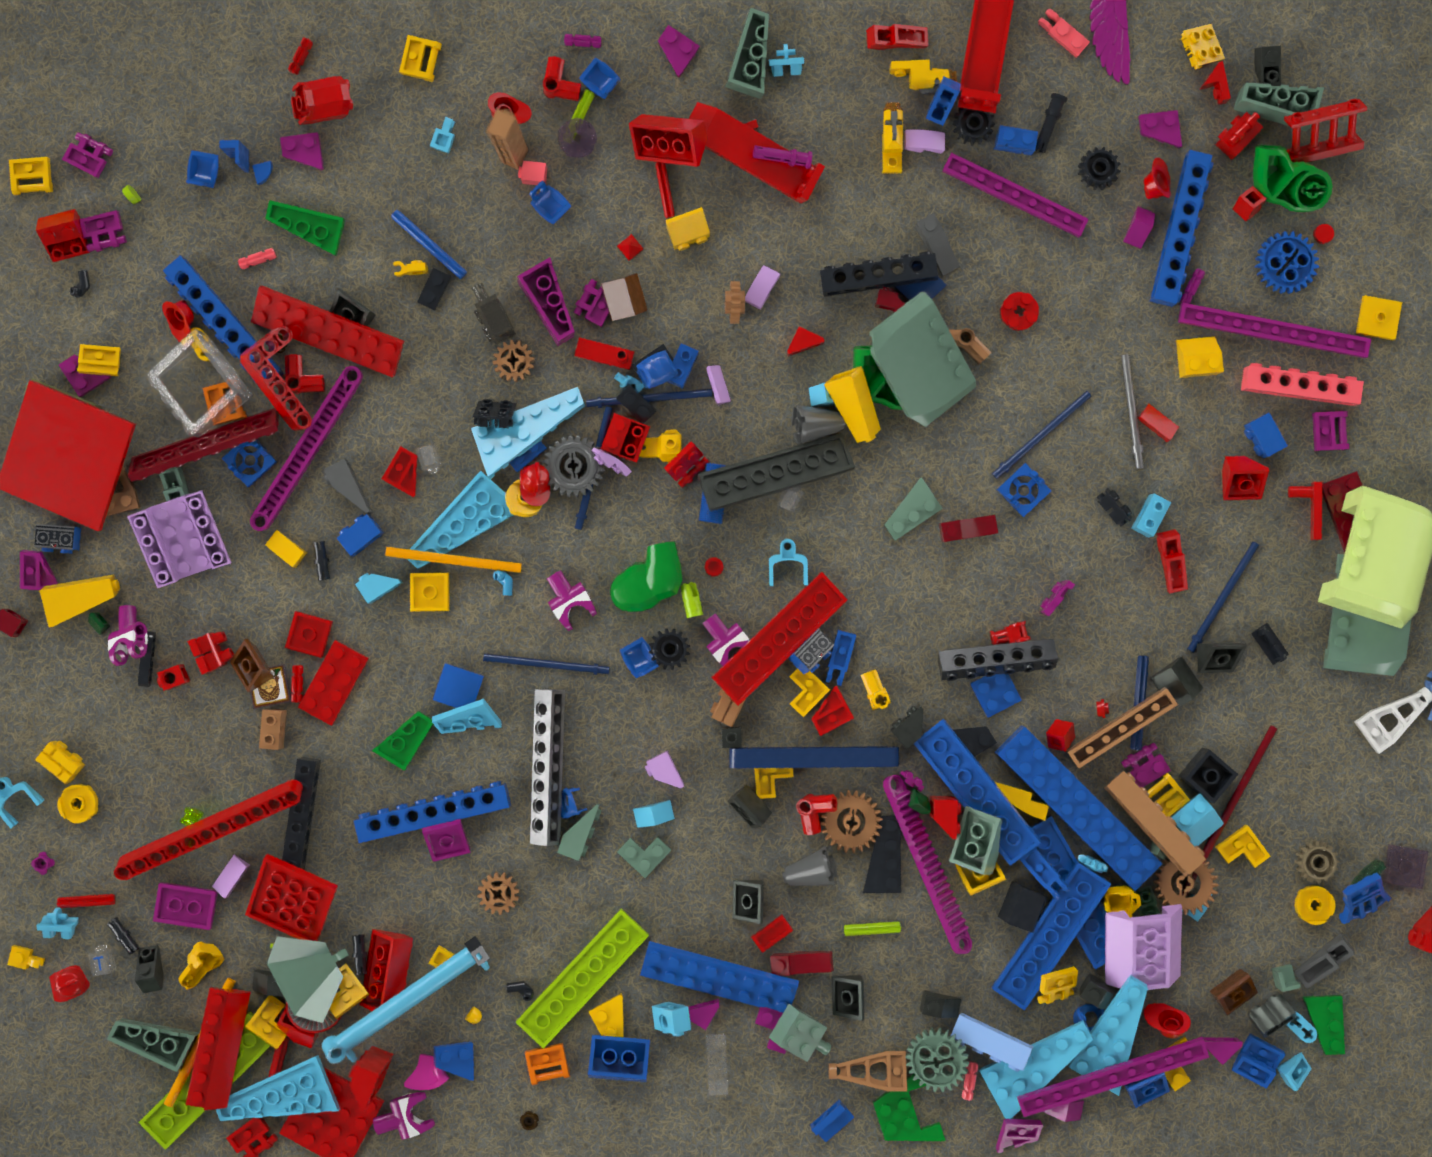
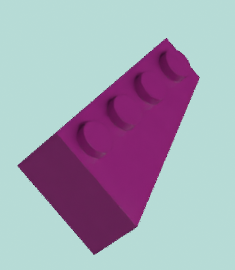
[517,257,575,346]

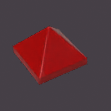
[617,234,643,261]

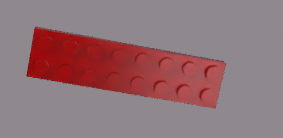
[251,286,405,377]
[711,572,848,706]

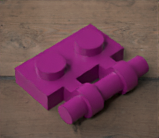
[62,132,113,178]
[79,210,127,252]
[573,279,609,328]
[1121,742,1171,787]

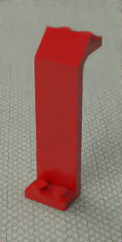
[958,0,1014,113]
[689,102,825,203]

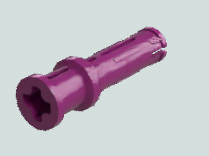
[753,145,812,169]

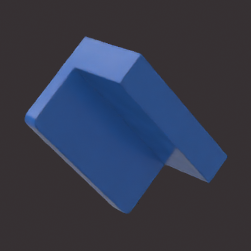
[219,140,249,173]
[810,1099,854,1142]

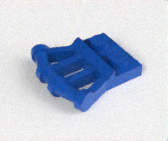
[1339,872,1392,924]

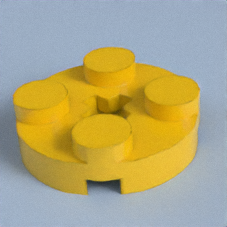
[505,479,542,517]
[57,784,98,823]
[1294,885,1336,925]

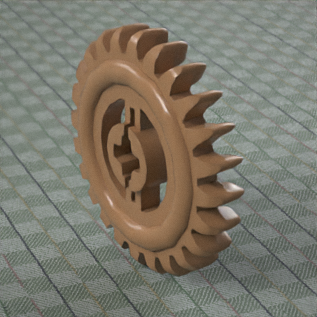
[820,790,883,853]
[1153,860,1219,916]

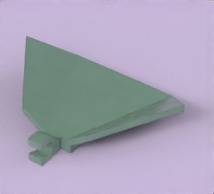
[267,936,349,1023]

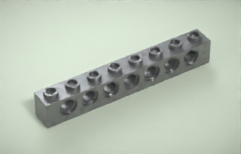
[530,689,565,846]

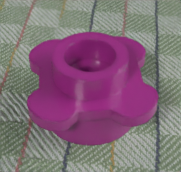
[31,852,55,875]

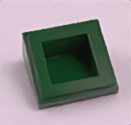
[88,612,110,635]
[909,789,931,815]

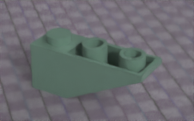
[557,803,602,861]

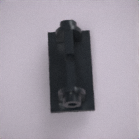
[1097,488,1132,527]
[1251,623,1289,665]

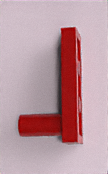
[574,337,635,370]
[1288,482,1322,540]

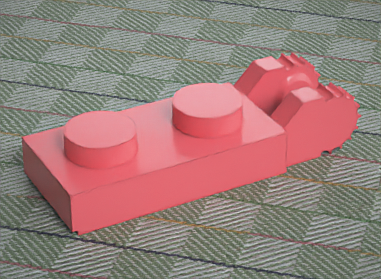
[1038,9,1090,58]

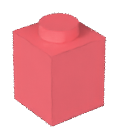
[518,161,548,185]

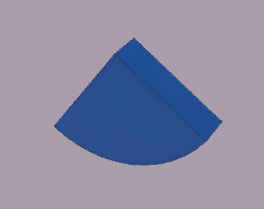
[252,160,273,185]

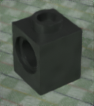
[722,727,742,748]

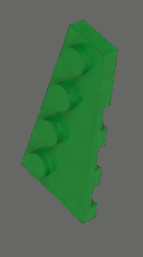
[265,200,345,256]

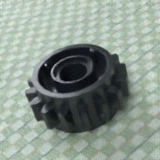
[952,108,995,146]
[1078,147,1121,190]
[648,628,690,670]

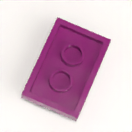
[153,882,218,930]

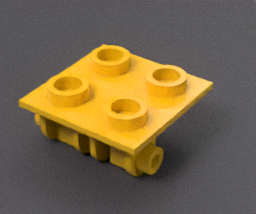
[1181,24,1225,70]

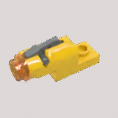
[889,60,957,95]
[882,102,903,174]

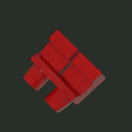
[187,631,234,675]

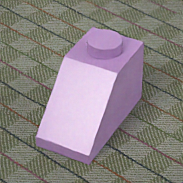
[645,750,684,788]

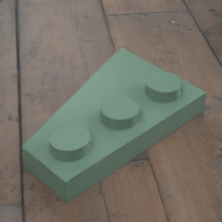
[884,477,943,541]

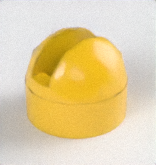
[465,1007,482,1024]

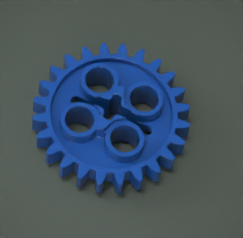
[1255,231,1319,294]

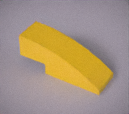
[995,782,1049,820]

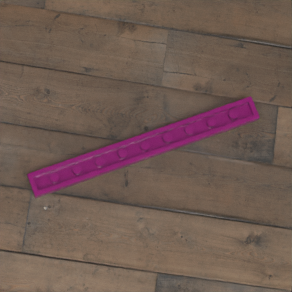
[1178,303,1371,358]
[1017,1037,1209,1117]

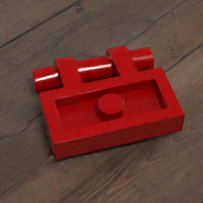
[664,441,710,488]
[226,1117,278,1157]

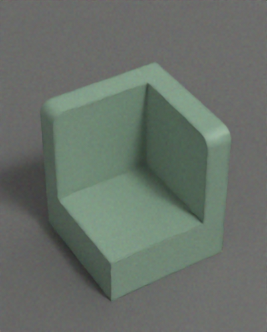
[1271,964,1301,992]

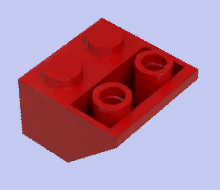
[36,209,90,262]
[601,413,650,463]
[929,796,961,839]

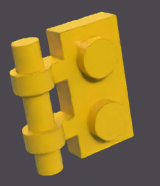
[1037,966,1078,1004]

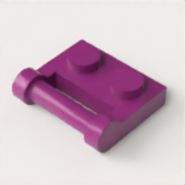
[1312,411,1350,451]

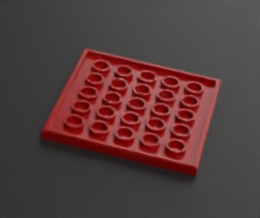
[0,380,136,531]

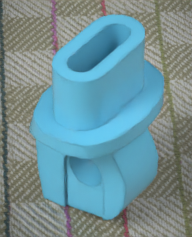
[614,372,644,392]

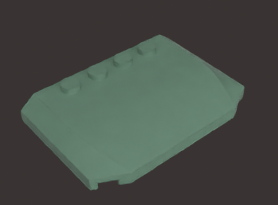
[869,292,976,427]
[1323,554,1412,676]

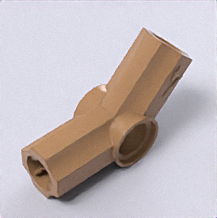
[949,328,992,364]

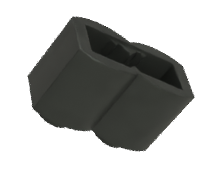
[1249,994,1296,1038]

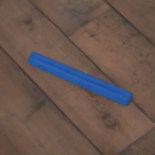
[391,210,467,279]

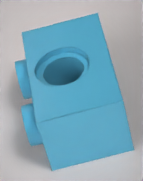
[1131,494,1171,537]
[652,1002,691,1036]

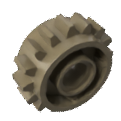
[1294,840,1339,884]

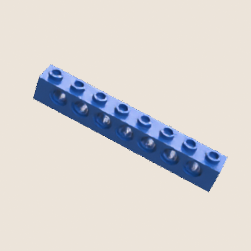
[1150,150,1213,307]
[163,255,285,382]
[354,781,511,843]

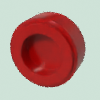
[1313,224,1334,244]

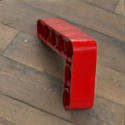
[240,326,312,431]

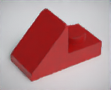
[1200,61,1231,105]

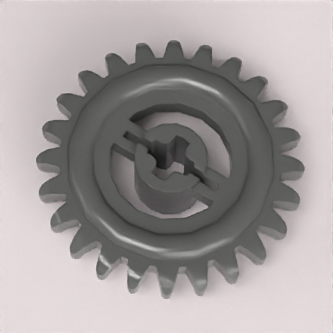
[543,435,605,498]

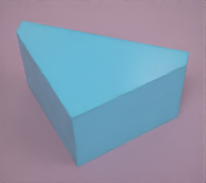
[633,800,675,828]
[1276,1052,1312,1091]

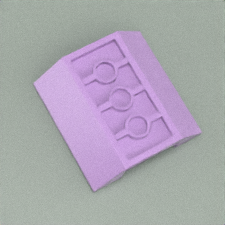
[127,491,231,588]
[1105,904,1182,990]

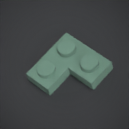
[617,836,671,878]

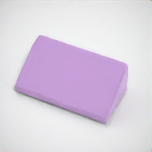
[706,365,731,405]
[212,854,250,899]

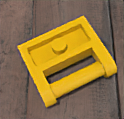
[399,35,442,82]
[9,157,53,195]
[1147,773,1190,817]

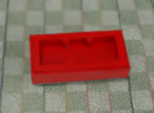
[751,914,793,953]

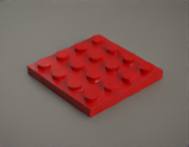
[245,854,339,941]
[279,1067,385,1157]

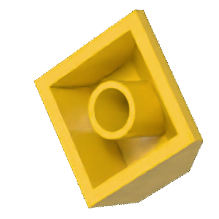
[666,207,710,251]
[1176,336,1224,378]

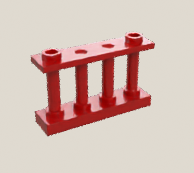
[1284,99,1368,162]

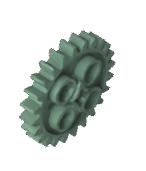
[906,1028,969,1092]

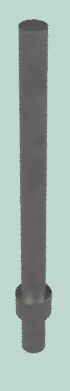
[1121,354,1144,469]

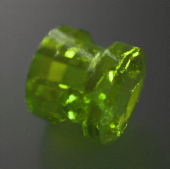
[180,807,204,826]

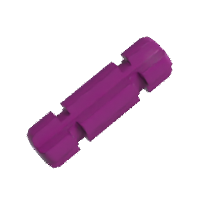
[564,34,602,48]
[1180,268,1205,304]

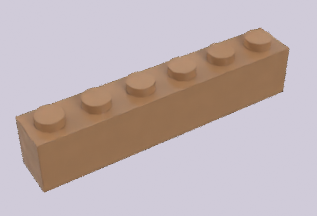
[487,109,528,170]
[1067,687,1178,768]
[1104,771,1206,876]

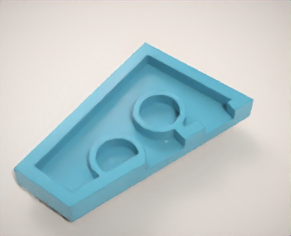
[432,699,502,734]

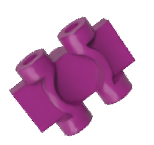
[900,770,924,792]

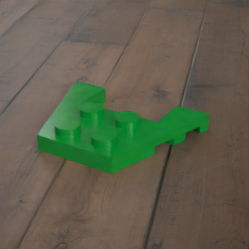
[873,1073,946,1141]

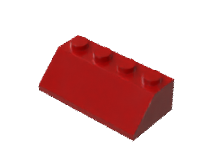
[629,114,707,167]
[360,929,413,1011]
[349,1046,394,1112]

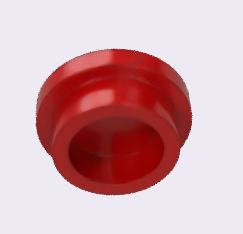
[704,557,724,577]
[1096,699,1109,718]

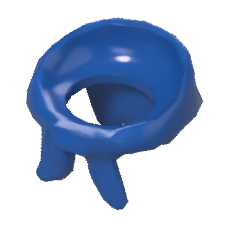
[561,788,587,819]
[1073,1004,1105,1031]

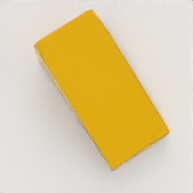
[265,530,307,568]

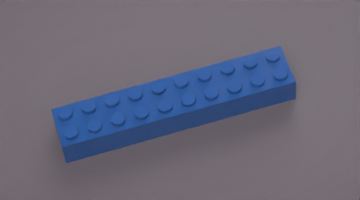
[994,725,1162,891]

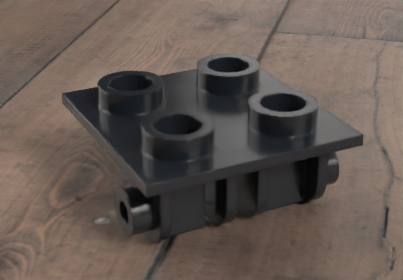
[473,399,517,429]

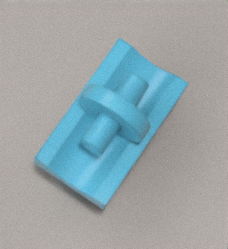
[769,44,804,77]
[37,908,79,939]

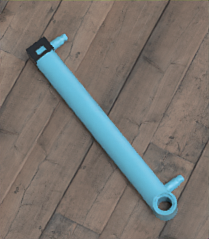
[322,936,490,1063]

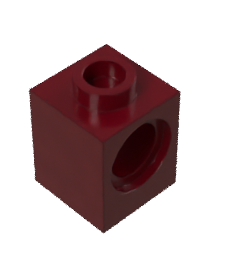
[0,609,28,637]

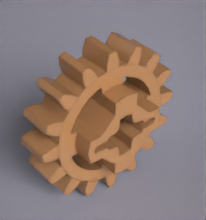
[725,281,745,324]
[493,340,535,382]
[477,872,520,915]

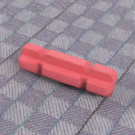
[238,248,276,270]
[962,1061,978,1101]

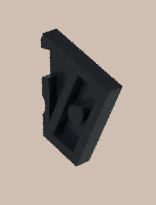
[952,726,997,757]

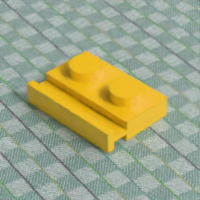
[77,344,121,376]

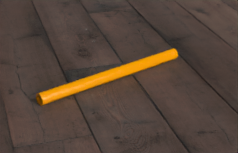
[385,547,522,573]
[164,978,236,1107]

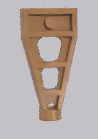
[106,466,140,517]
[829,1051,907,1092]

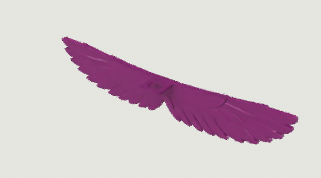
[1090,0,1131,85]

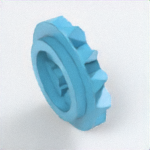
[1077,854,1108,873]

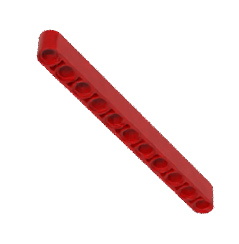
[114,780,303,880]

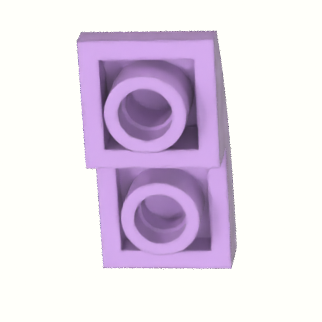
[904,130,945,154]
[745,265,780,310]
[592,448,632,476]

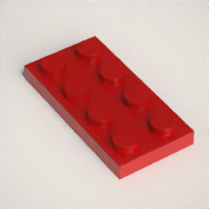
[298,640,369,726]

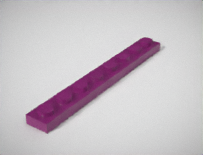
[942,153,1089,238]

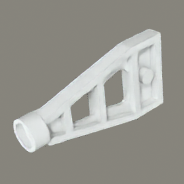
[1354,687,1432,754]

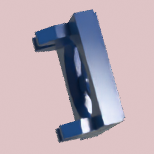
[222,440,277,487]
[997,463,1051,517]

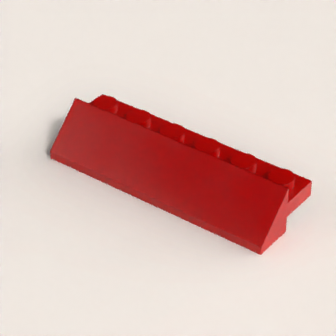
[186,987,251,1110]

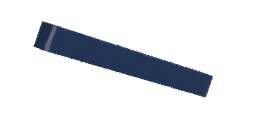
[729,746,899,768]

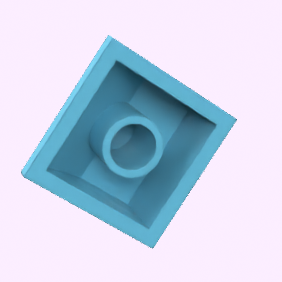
[1171,793,1224,847]

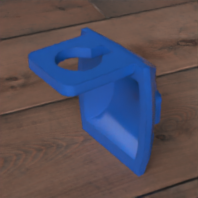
[579,57,621,99]
[186,150,219,188]
[529,181,572,225]
[637,350,678,389]
[620,637,659,679]

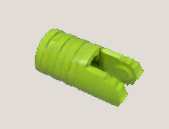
[681,582,703,618]

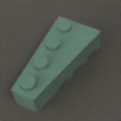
[725,8,769,99]
[1234,83,1324,131]
[107,1018,199,1072]

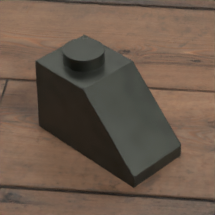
[252,970,283,996]
[920,990,961,1018]

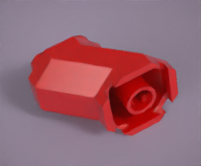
[291,76,353,125]

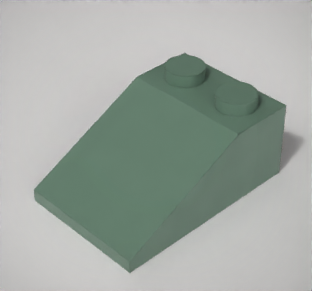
[949,806,1002,875]

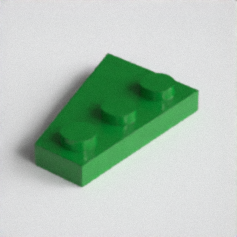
[372,711,434,771]
[1302,995,1345,1055]

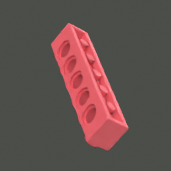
[1241,363,1364,406]

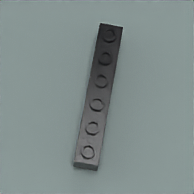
[820,251,938,297]
[938,638,1058,681]
[282,757,321,870]

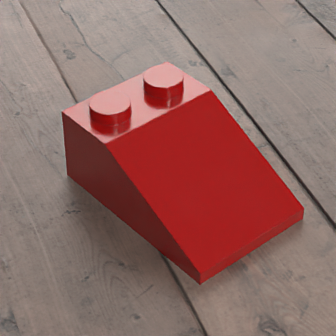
[1408,906,1432,953]

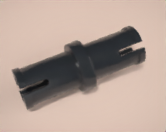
[312,541,330,581]
[106,917,140,955]
[352,934,367,975]

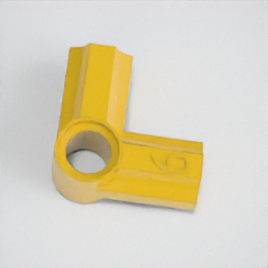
[860,669,891,710]

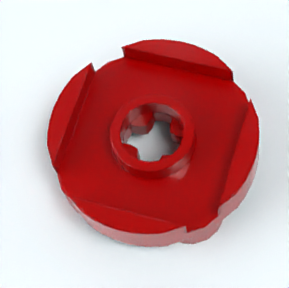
[1000,292,1039,331]

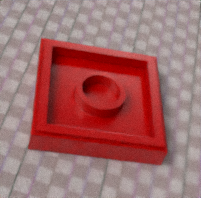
[285,611,333,658]

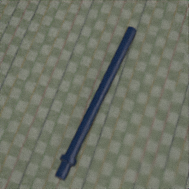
[586,389,712,408]
[992,391,1091,479]
[575,406,613,530]
[1187,542,1259,653]
[483,653,610,675]

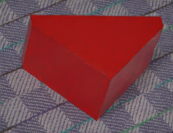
[787,326,825,357]

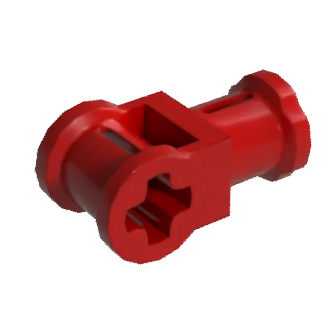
[989,621,1031,645]

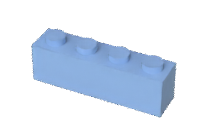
[951,1013,1034,1072]

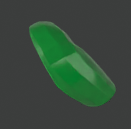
[1253,145,1333,212]
[853,345,902,410]
[610,541,683,612]

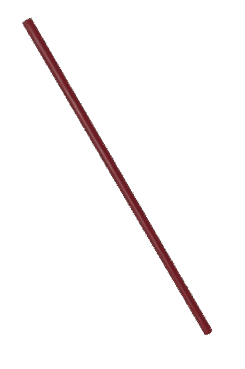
[1182,725,1277,897]

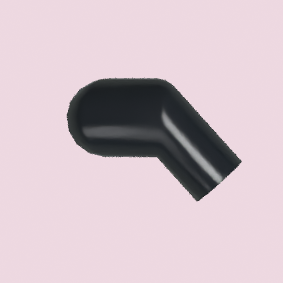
[70,270,90,298]
[507,981,534,1001]

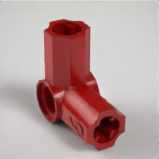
[543,56,581,101]
[284,354,325,395]
[796,794,838,835]

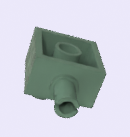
[769,1004,831,1062]

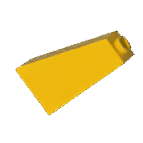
[824,366,881,443]
[40,574,120,627]

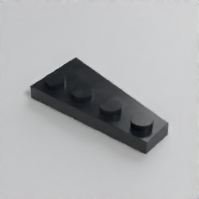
[863,815,901,893]

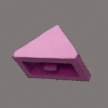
[1123,206,1155,249]
[688,999,720,1030]
[1203,1037,1242,1065]
[1042,1100,1084,1122]

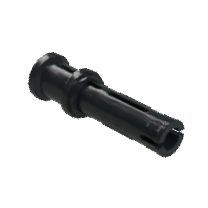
[1035,93,1068,153]

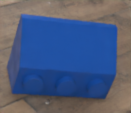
[588,1035,650,1082]

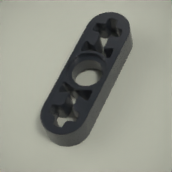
[138,631,156,687]

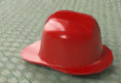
[488,92,532,124]
[1143,157,1171,199]
[162,300,194,345]
[520,462,550,506]
[49,965,90,1002]
[1144,1003,1191,1039]

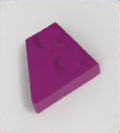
[658,25,700,78]
[1138,110,1182,148]
[280,132,324,170]
[20,550,58,590]
[1040,580,1075,616]
[996,1119,1043,1153]

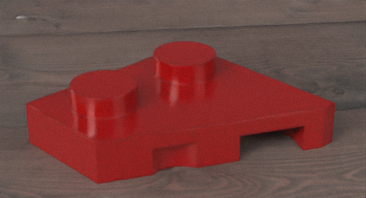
[381,446,417,498]
[811,686,854,737]

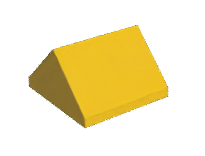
[955,861,1006,896]

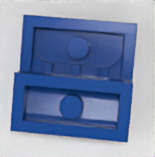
[433,663,484,708]
[1232,1033,1285,1089]

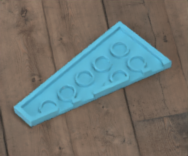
[471,387,585,480]
[407,471,513,569]
[1068,975,1148,1096]
[980,1020,1093,1119]
[216,1055,341,1121]

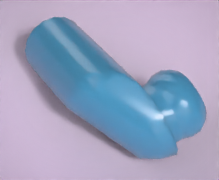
[493,570,513,596]

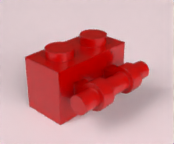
[1215,112,1263,160]

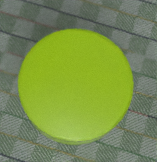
[122,185,141,205]

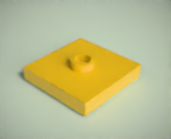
[1356,295,1402,340]
[410,573,450,612]

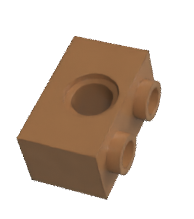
[259,708,287,750]

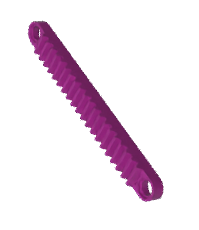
[250,366,363,531]
[883,774,972,954]

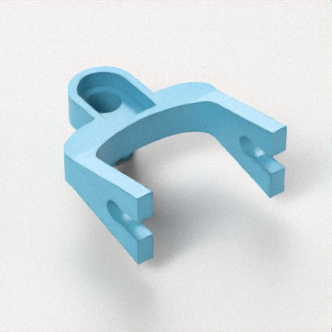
[769,538,808,586]
[0,777,44,829]

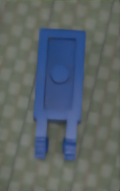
[825,630,856,686]
[1020,847,1070,900]

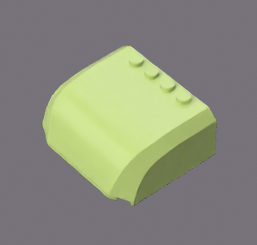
[1318,486,1432,628]

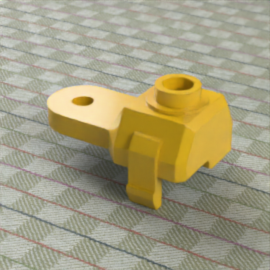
[639,430,682,463]
[1104,885,1141,918]
[178,942,225,990]

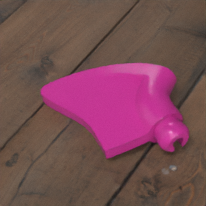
[404,1054,450,1090]

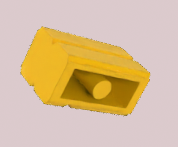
[36,741,85,784]

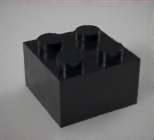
[1178,748,1239,804]

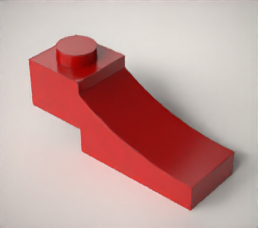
[866,24,928,50]
[1156,529,1188,594]

